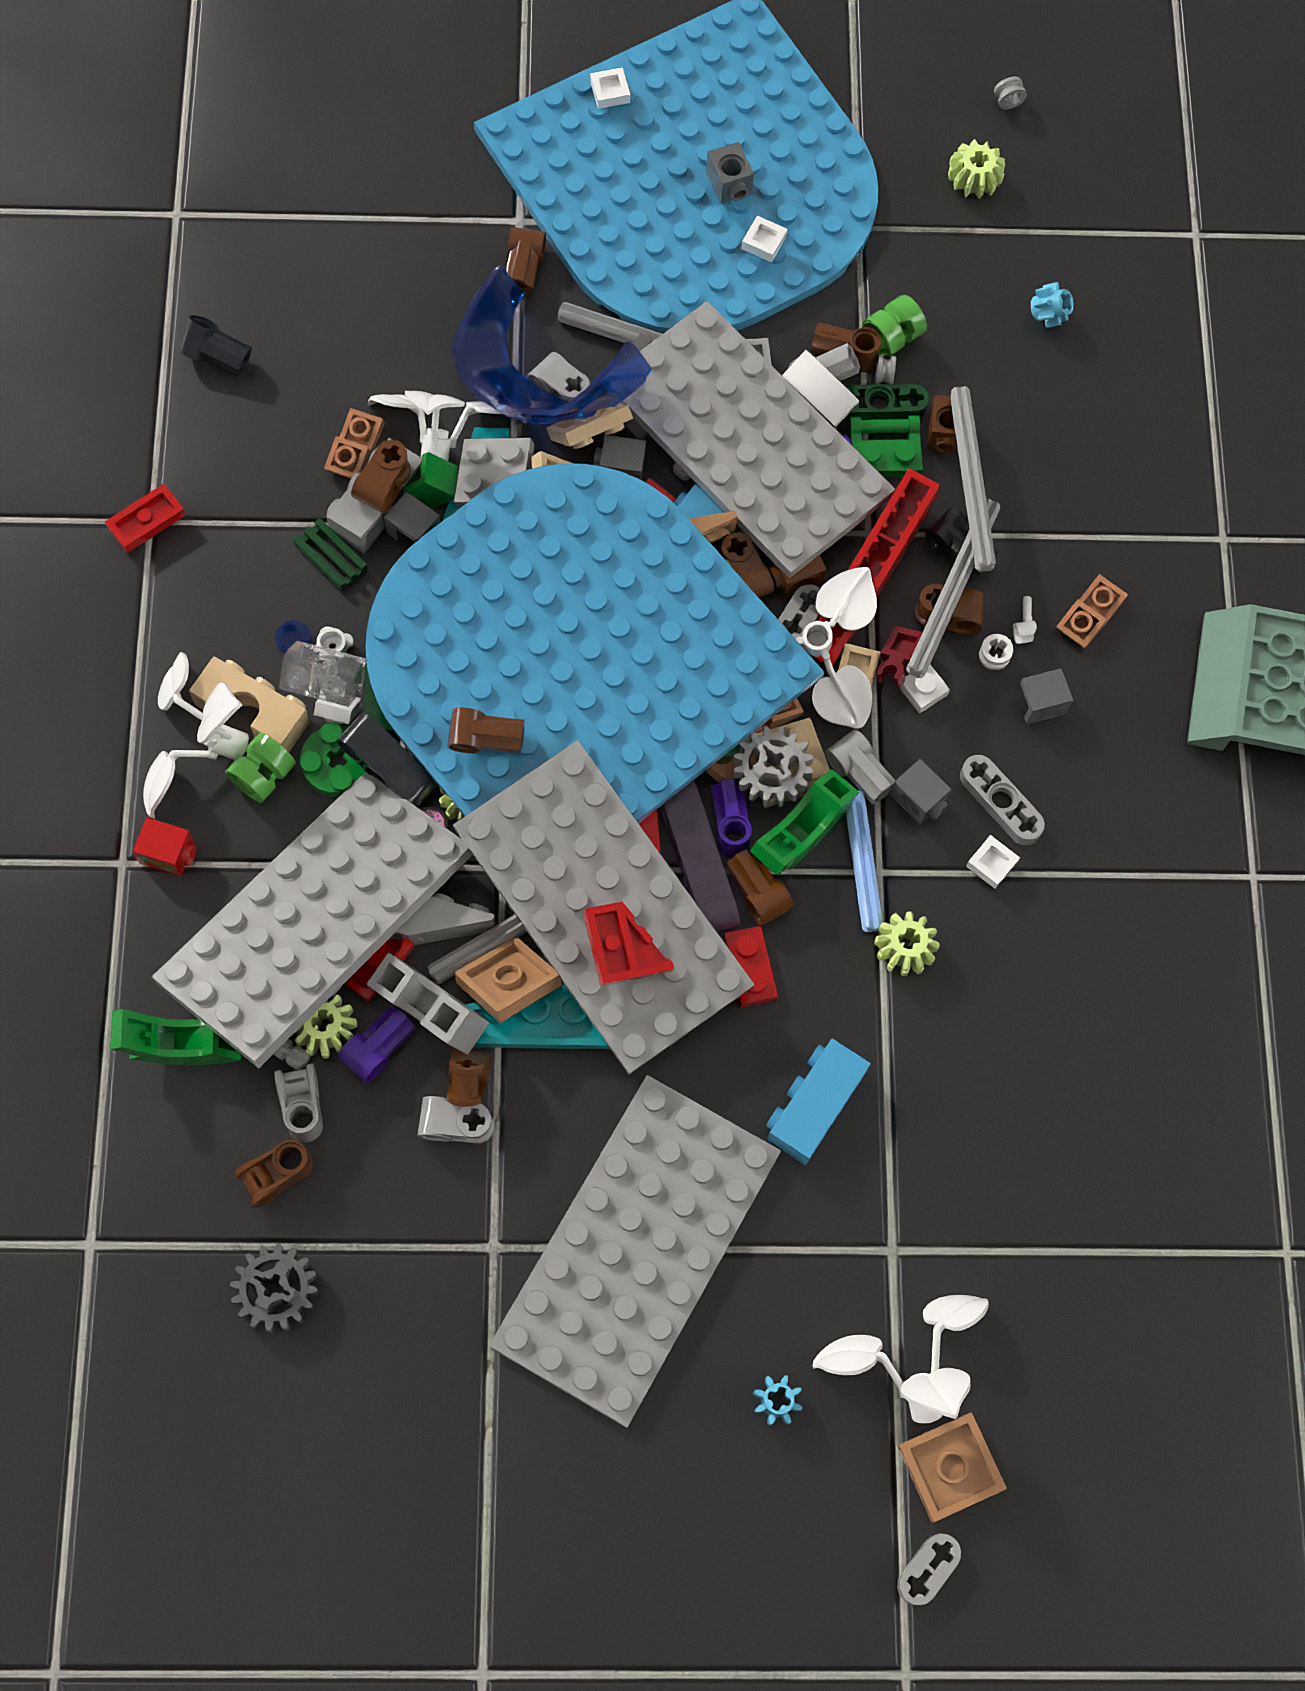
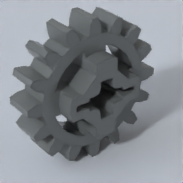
[230,1244,319,1333]

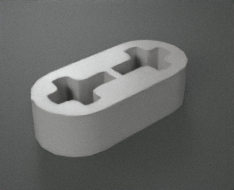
[778,585,821,639]
[897,1533,961,1606]

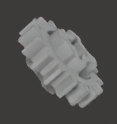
[734,726,813,807]

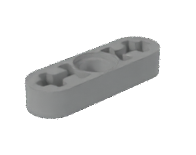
[960,755,1045,845]

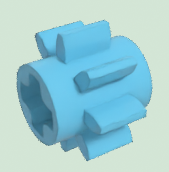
[1031,282,1074,328]
[753,1375,802,1426]

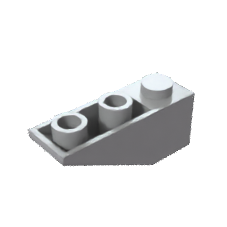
[389,893,496,945]

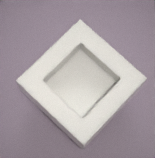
[590,68,630,109]
[741,216,788,263]
[900,665,950,714]
[314,689,361,725]
[966,835,1020,889]

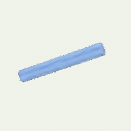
[846,791,883,932]

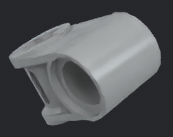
[527,352,592,416]
[274,1063,323,1143]
[417,1096,495,1144]

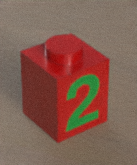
[132,817,196,876]

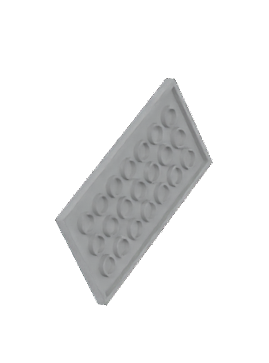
[602,301,895,579]
[453,740,754,1075]
[152,772,473,1068]
[489,1075,781,1428]

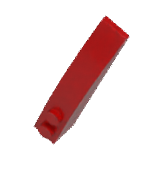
[803,468,940,666]

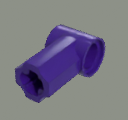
[711,779,752,859]
[337,1005,416,1084]

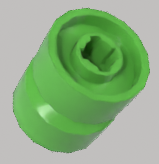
[862,295,927,358]
[225,732,296,803]

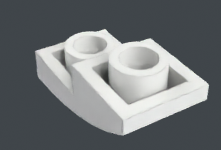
[782,350,859,428]

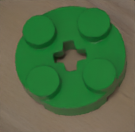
[300,722,365,797]

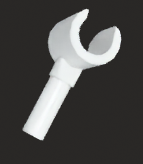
[1013,596,1037,644]

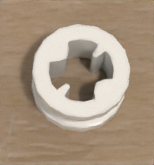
[979,634,1014,670]

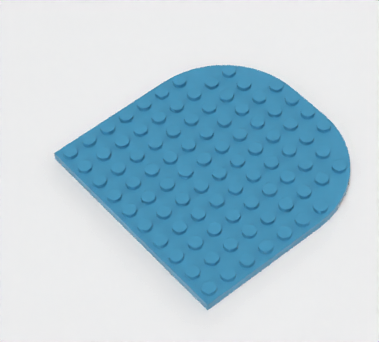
[474,0,878,334]
[366,463,824,824]

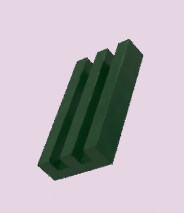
[293,518,368,592]

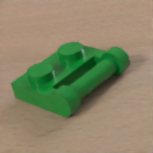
[849,415,923,477]

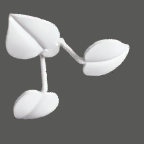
[368,391,527,461]
[796,567,877,729]
[143,652,249,819]
[812,1295,989,1423]

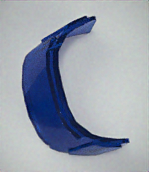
[451,265,652,424]

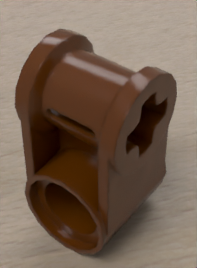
[351,440,411,514]
[720,532,774,598]
[913,584,985,635]
[446,1049,491,1107]
[234,1140,313,1208]

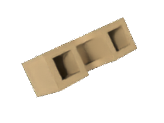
[189,656,310,752]

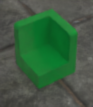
[403,452,458,509]

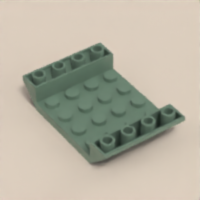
[1187,604,1305,755]

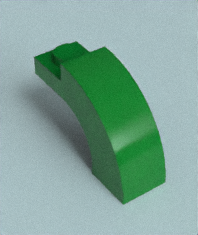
[750,769,860,875]
[110,1009,241,1065]

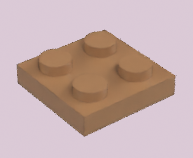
[454,936,562,1023]
[897,1412,1007,1523]

